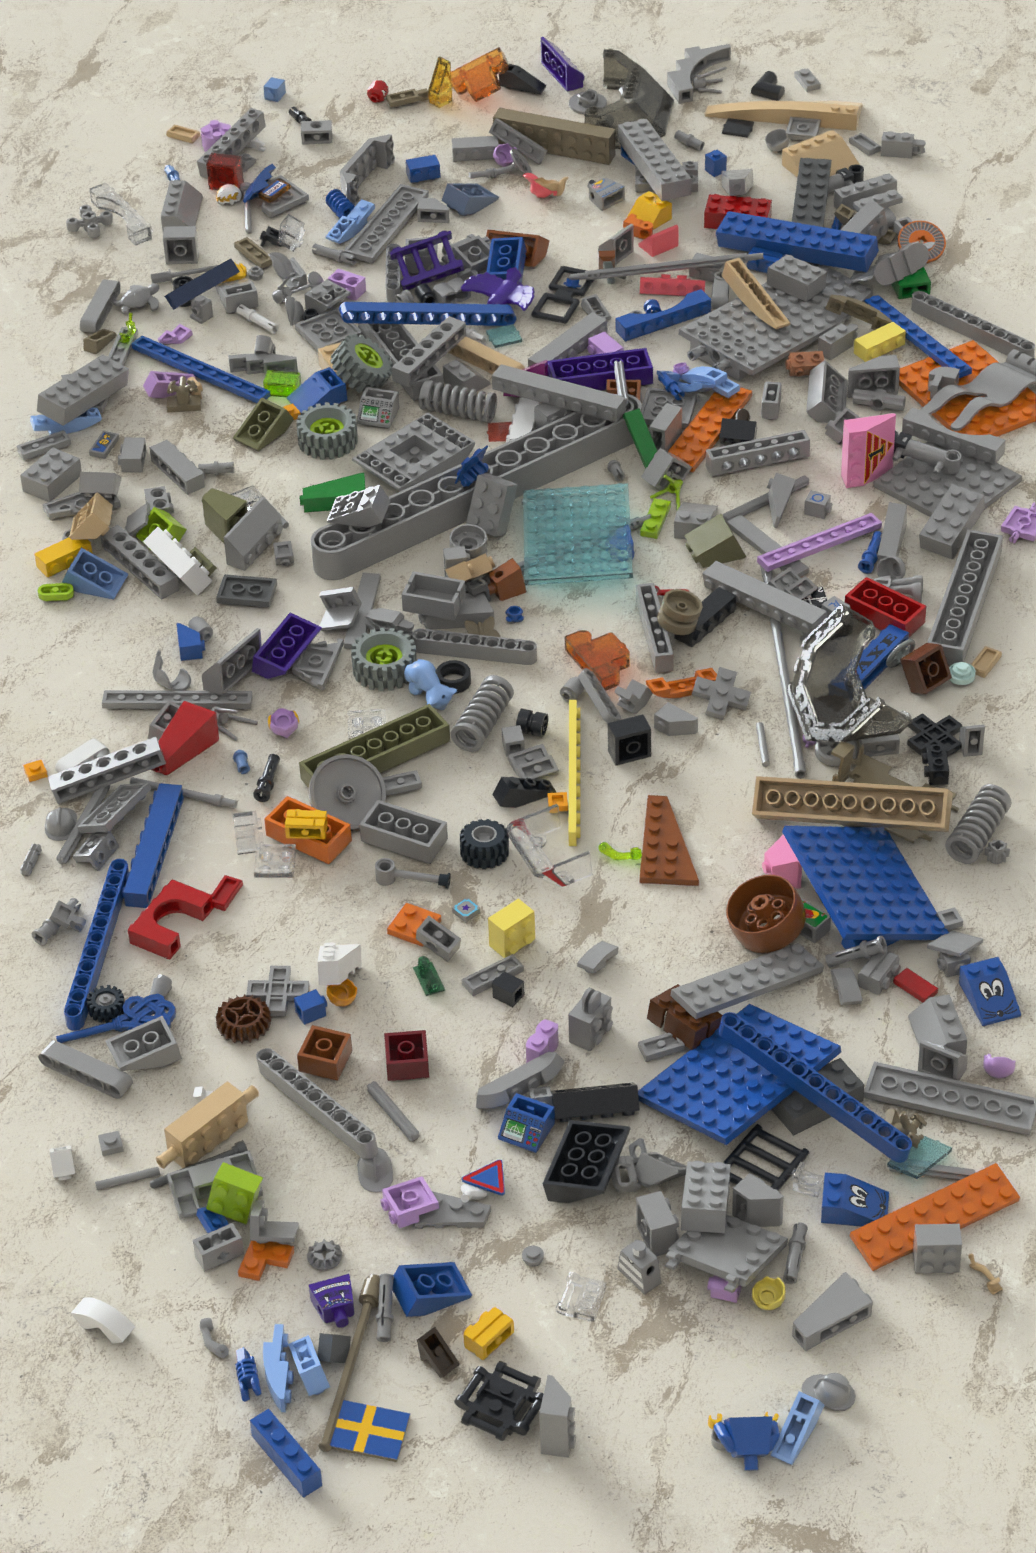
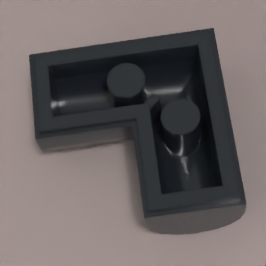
[751,71,785,101]

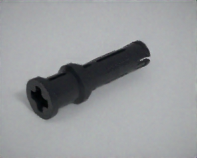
[253,754,280,802]

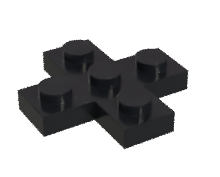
[907,713,962,757]

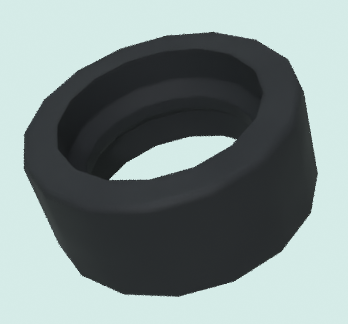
[436,660,471,694]

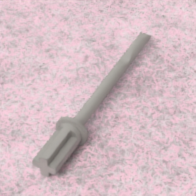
[151,264,220,284]

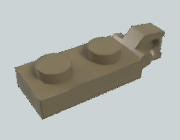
[386,88,429,108]

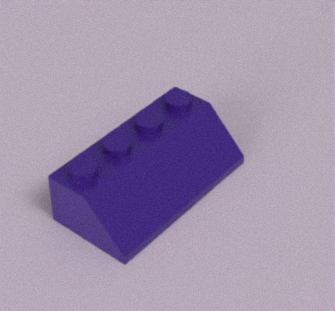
[540,37,585,92]
[252,612,322,679]

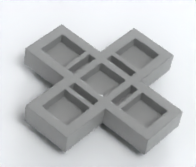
[692,667,751,720]
[246,966,310,1016]

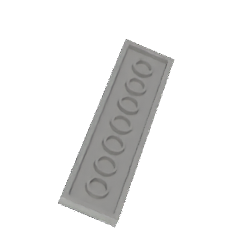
[344,184,429,263]
[670,943,824,1019]
[864,1061,1036,1136]

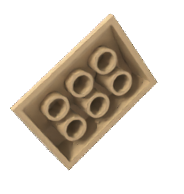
[782,130,860,178]

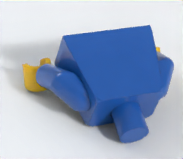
[708,1412,780,1471]

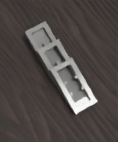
[228,354,298,376]

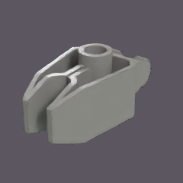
[365,608,414,639]

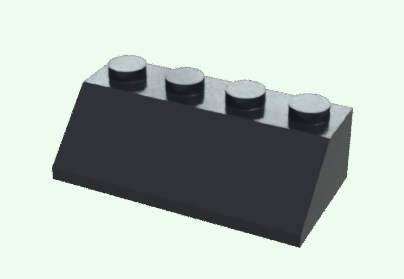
[551,1082,640,1122]

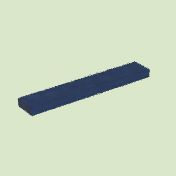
[164,258,240,310]

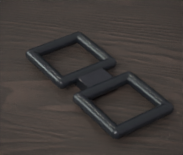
[531,266,594,324]

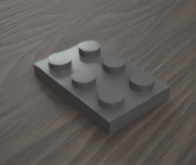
[216,574,277,607]

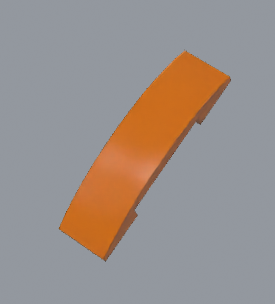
[646,668,717,698]

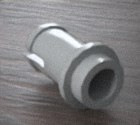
[607,460,625,481]

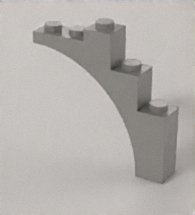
[667,44,731,104]

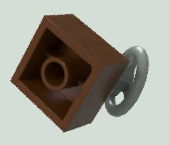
[886,639,952,695]

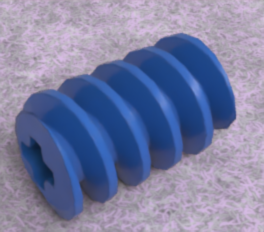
[326,189,355,219]

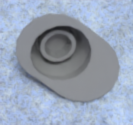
[45,807,77,841]
[357,1148,393,1192]
[801,1373,856,1411]

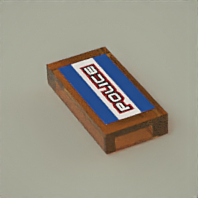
[258,179,291,203]

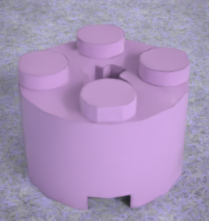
[201,120,231,152]

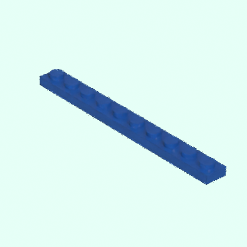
[864,295,972,378]
[131,335,270,403]

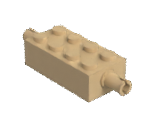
[156,1081,259,1169]

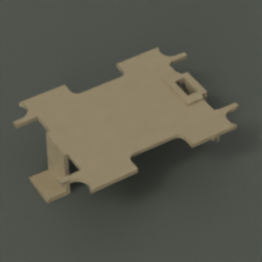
[831,740,959,844]

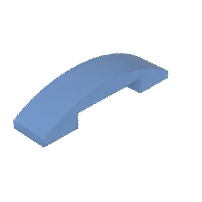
[657,370,715,393]

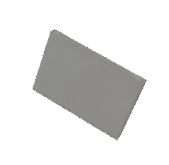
[927,930,983,957]

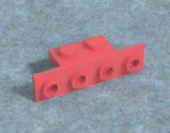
[640,274,706,296]

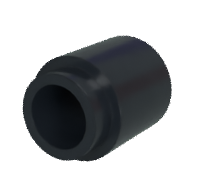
[414,283,436,303]

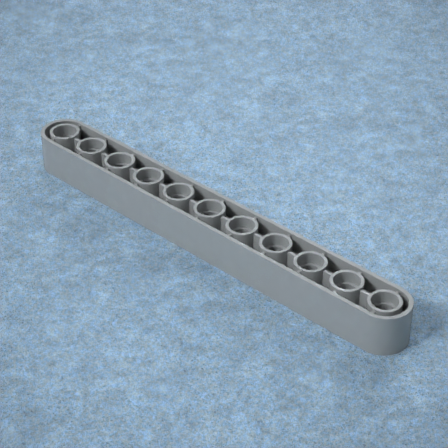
[311,394,642,580]

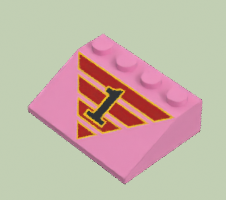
[841,413,896,488]

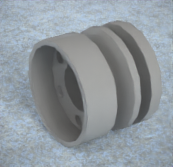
[450,524,488,560]

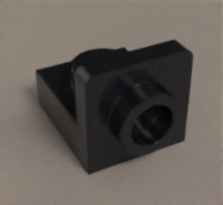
[259,226,286,247]

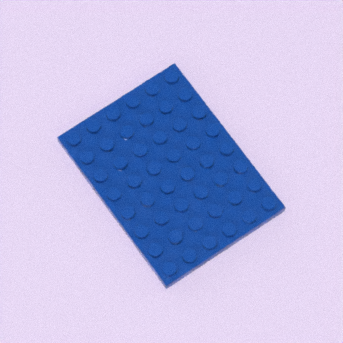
[782,825,949,940]
[638,1004,842,1145]

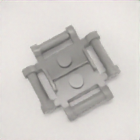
[441,234,491,281]

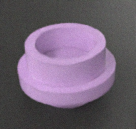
[673,362,689,376]

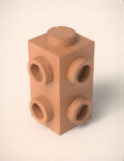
[785,351,824,377]

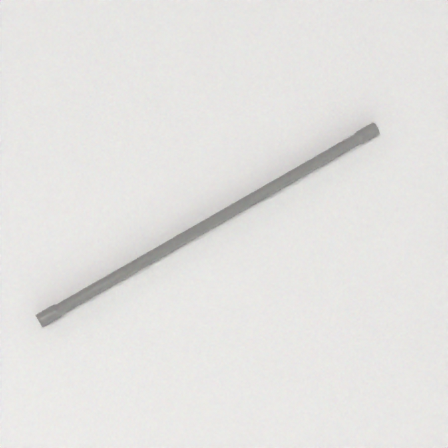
[760,566,807,778]

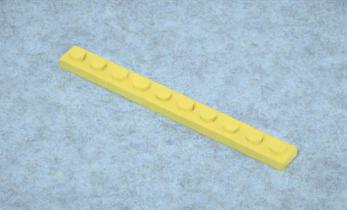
[568,700,581,846]

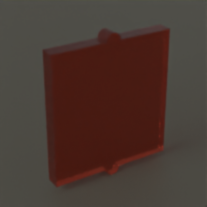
[487,422,512,442]

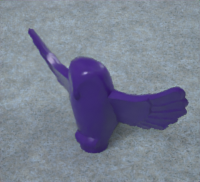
[461,267,535,311]

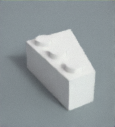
[318,943,362,985]

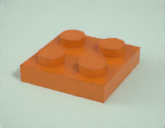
[387,903,442,947]

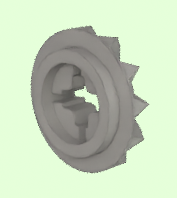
[307,1239,342,1270]

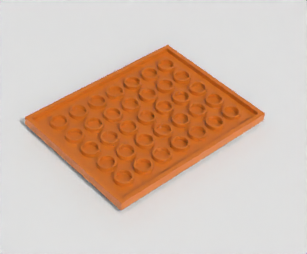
[899,340,1036,437]

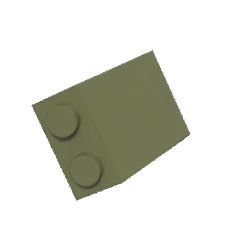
[202,488,248,543]
[684,514,746,568]

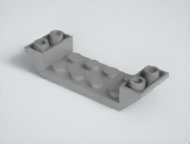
[340,134,395,206]

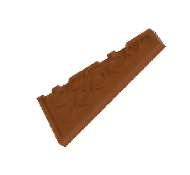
[640,795,699,886]

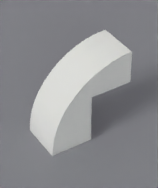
[71,1298,135,1344]

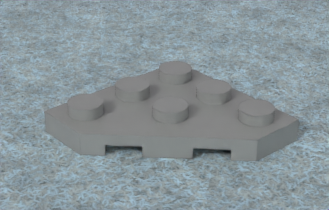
[261,175,309,218]

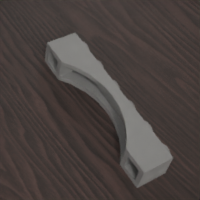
[902,407,1006,465]

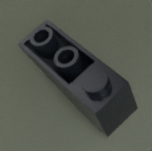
[499,63,546,94]
[492,777,556,808]

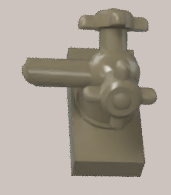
[167,376,201,412]
[883,1108,927,1149]

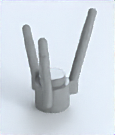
[693,67,727,93]
[211,707,258,741]

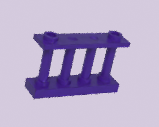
[390,230,464,291]

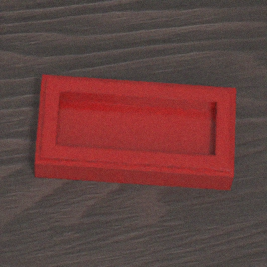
[211,875,243,911]
[893,968,938,1003]

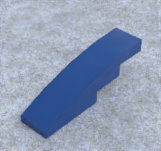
[243,164,276,203]

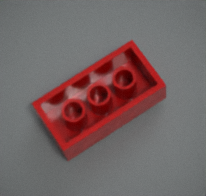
[704,194,772,229]
[845,577,927,637]

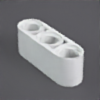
[55,739,110,773]

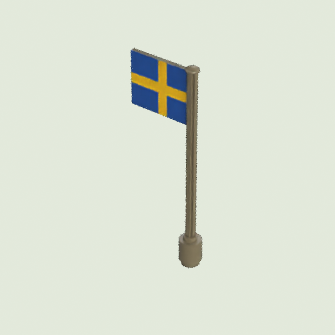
[318,1274,410,1462]

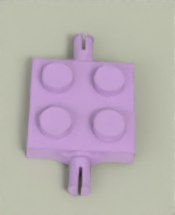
[1001,503,1036,543]

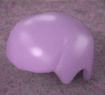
[493,143,517,167]
[983,1054,1016,1078]

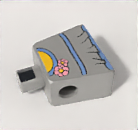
[587,178,625,211]

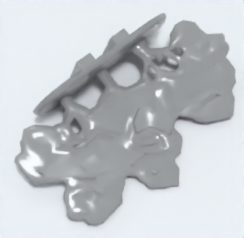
[850,241,936,286]

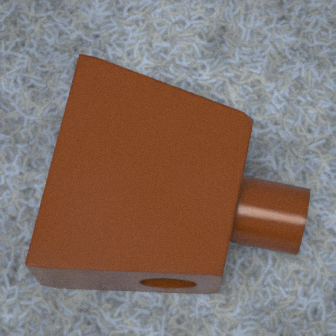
[488,558,527,601]

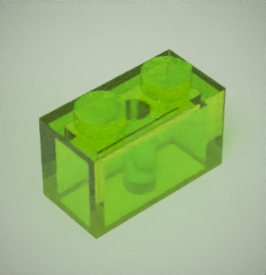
[263,370,301,397]

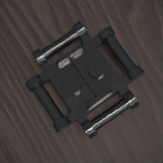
[454,1361,543,1441]

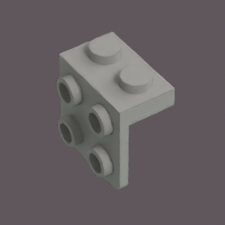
[320,587,362,631]

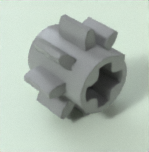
[985,840,1010,864]

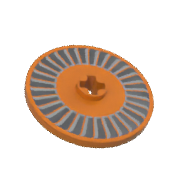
[898,221,946,263]

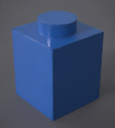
[705,149,727,177]
[294,989,328,1025]

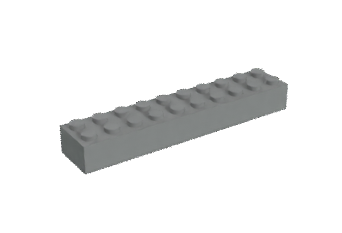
[927,529,1003,665]

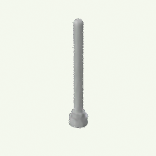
[240,182,252,234]

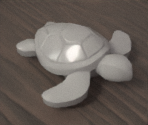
[113,283,160,314]

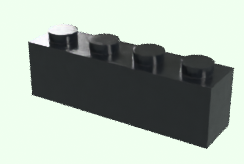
[674,587,737,647]

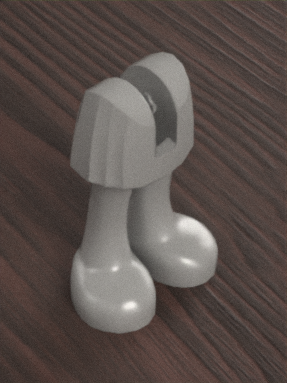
[873,575,923,603]

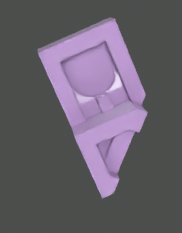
[158,324,193,344]

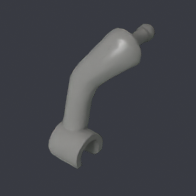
[200,1318,229,1358]

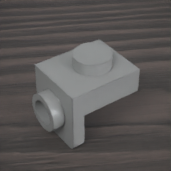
[273,541,294,566]
[937,952,971,978]

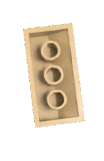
[69,492,113,540]

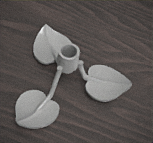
[268,252,324,326]

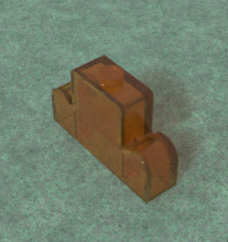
[446,47,509,102]
[565,630,630,691]

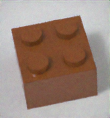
[297,1025,352,1081]

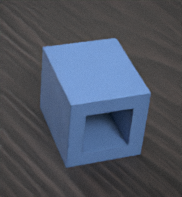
[263,77,286,102]

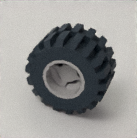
[460,819,509,869]

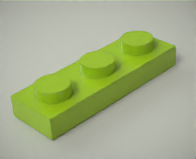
[640,498,671,539]

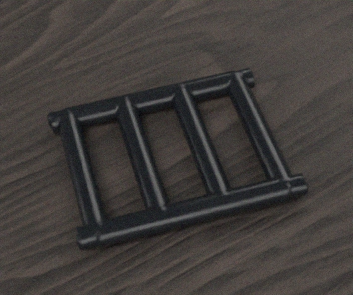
[723,1124,809,1191]

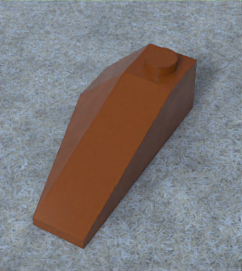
[486,229,550,267]

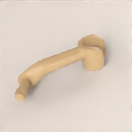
[968,1253,1003,1294]

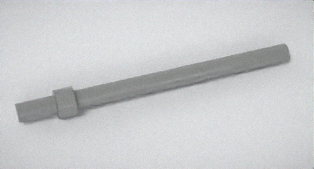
[130,777,238,808]

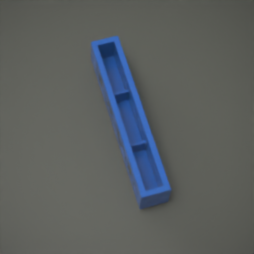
[828,624,909,704]

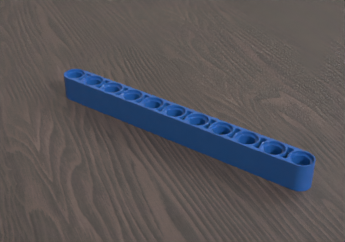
[339,302,516,326]
[64,859,129,1031]
[719,1012,912,1163]

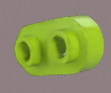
[37,583,74,601]

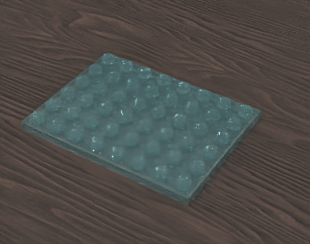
[523,483,633,586]

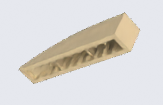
[722,258,790,329]

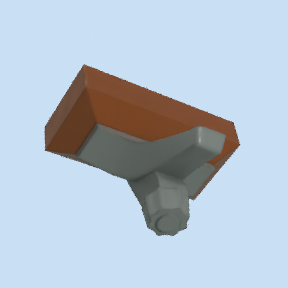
[599,250,627,284]

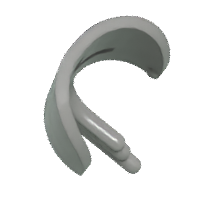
[152,650,191,691]

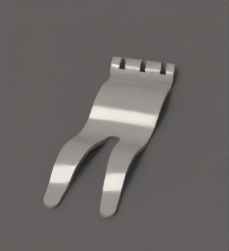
[920,349,1036,431]

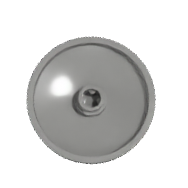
[308,754,386,831]

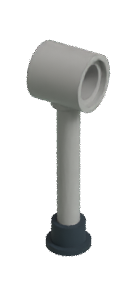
[375,858,451,889]

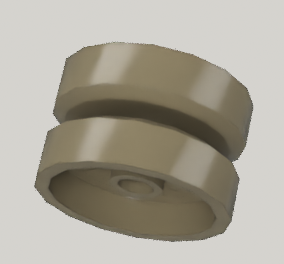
[657,589,703,635]

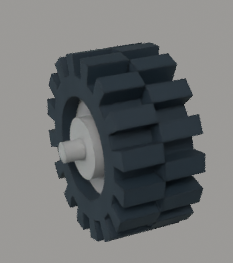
[87,985,125,1023]

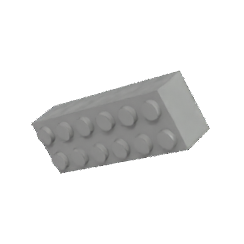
[37,355,129,426]

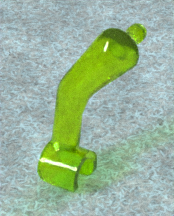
[119,313,136,344]
[599,842,642,860]

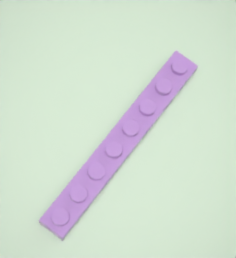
[757,513,882,572]

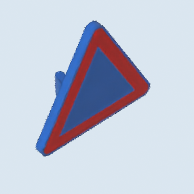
[462,1160,505,1196]

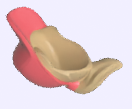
[523,173,569,198]

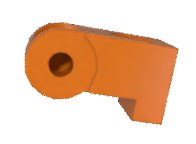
[623,213,653,240]

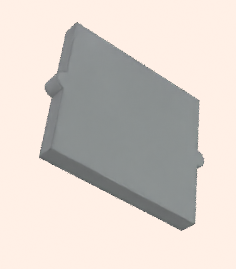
[125,502,150,536]

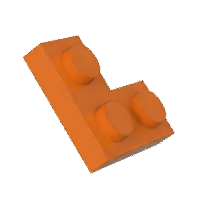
[238,1241,294,1281]

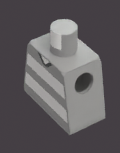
[617,1240,661,1295]

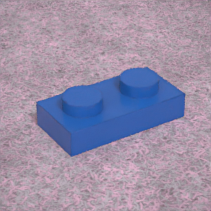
[196,1207,229,1233]

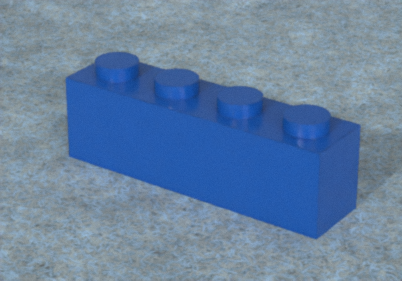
[250,1409,323,1498]

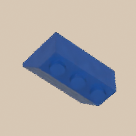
[486,237,527,283]

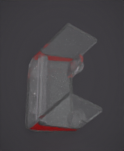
[507,804,593,887]

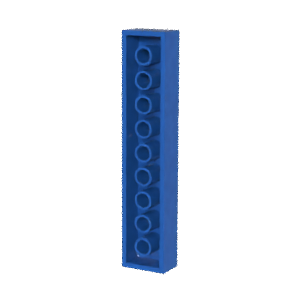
[716,211,879,272]

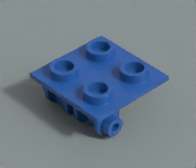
[455,446,489,487]

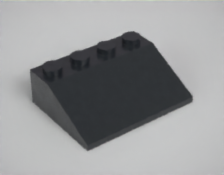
[542,1120,631,1203]

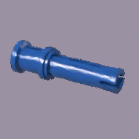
[858,531,882,574]

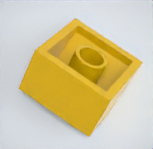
[627,191,672,230]

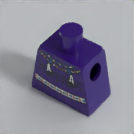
[308,1274,355,1328]

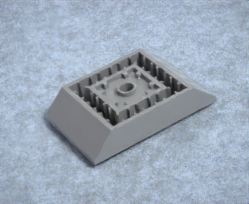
[352,412,475,491]

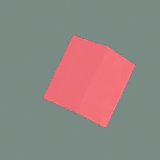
[638,224,679,257]

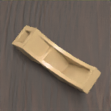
[445,553,496,582]

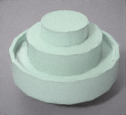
[949,662,976,685]

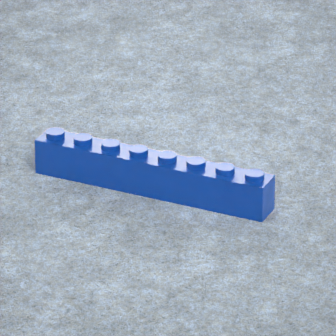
[121,783,184,908]

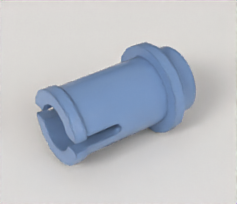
[233,750,250,774]

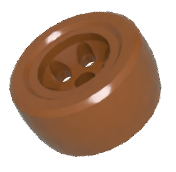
[726,875,806,953]

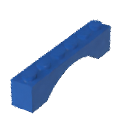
[615,289,711,342]

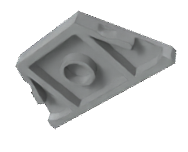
[292,639,344,691]

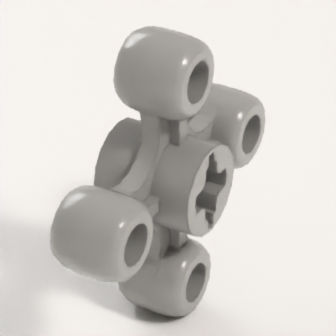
[66,205,113,238]

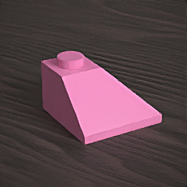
[762,835,802,889]

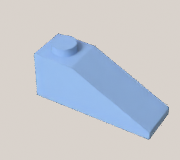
[288,1335,330,1396]
[771,1391,825,1465]

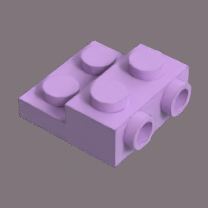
[380,1176,439,1228]

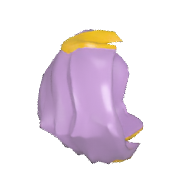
[268,708,300,738]

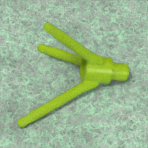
[650,475,683,510]

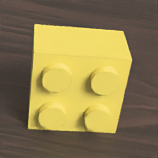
[488,898,535,958]

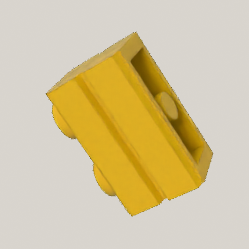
[285,809,328,839]
[463,1307,514,1360]

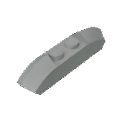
[476,1052,565,1109]

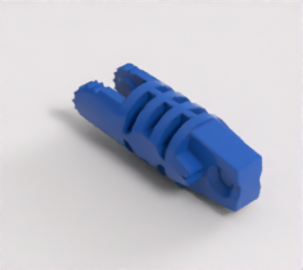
[235,1347,262,1402]

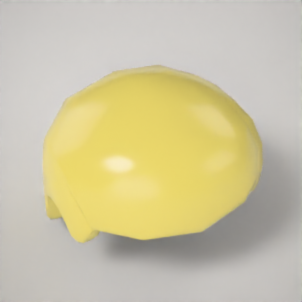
[752,1276,786,1310]

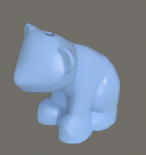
[404,659,457,710]

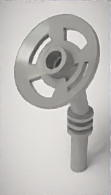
[469,148,532,179]

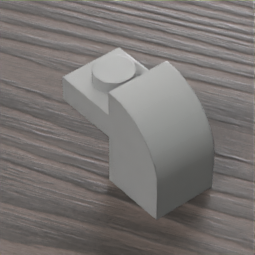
[928,367,960,399]
[614,679,653,713]

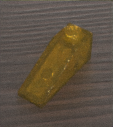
[428,56,452,108]

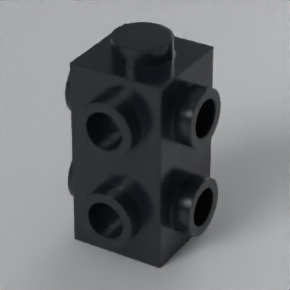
[922,744,949,785]

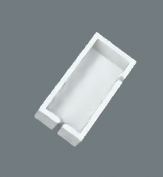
[143,527,212,596]

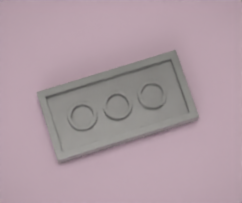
[77,783,151,834]

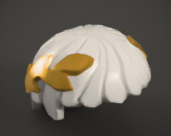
[216,184,242,205]

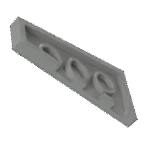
[42,492,121,519]

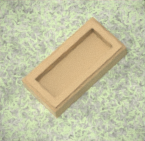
[166,124,201,144]
[971,646,1002,678]

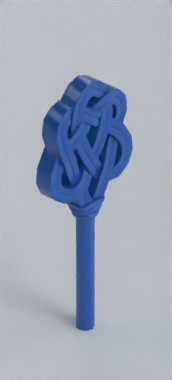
[56,994,176,1043]

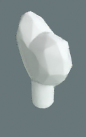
[461,1184,488,1203]

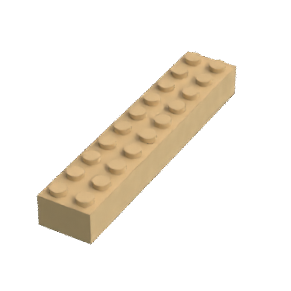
[752,776,953,832]

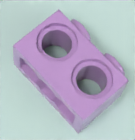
[328,269,366,301]

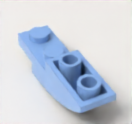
[325,199,375,243]
[680,366,740,398]
[30,407,102,435]
[263,1324,294,1412]

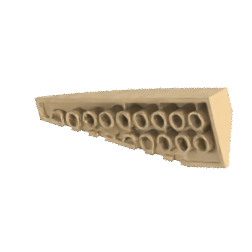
[705,101,863,131]

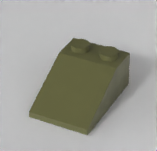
[233,397,294,451]

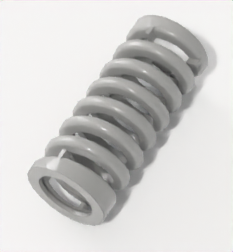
[419,380,497,423]
[451,675,514,752]
[945,784,1012,864]

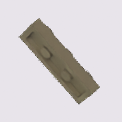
[234,237,272,269]

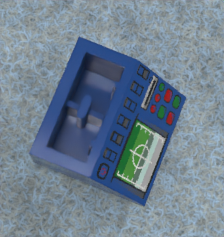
[498,1093,555,1153]

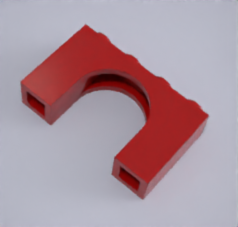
[128,879,214,960]

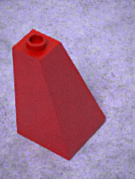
[151,701,220,776]

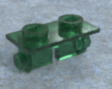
[413,956,445,996]

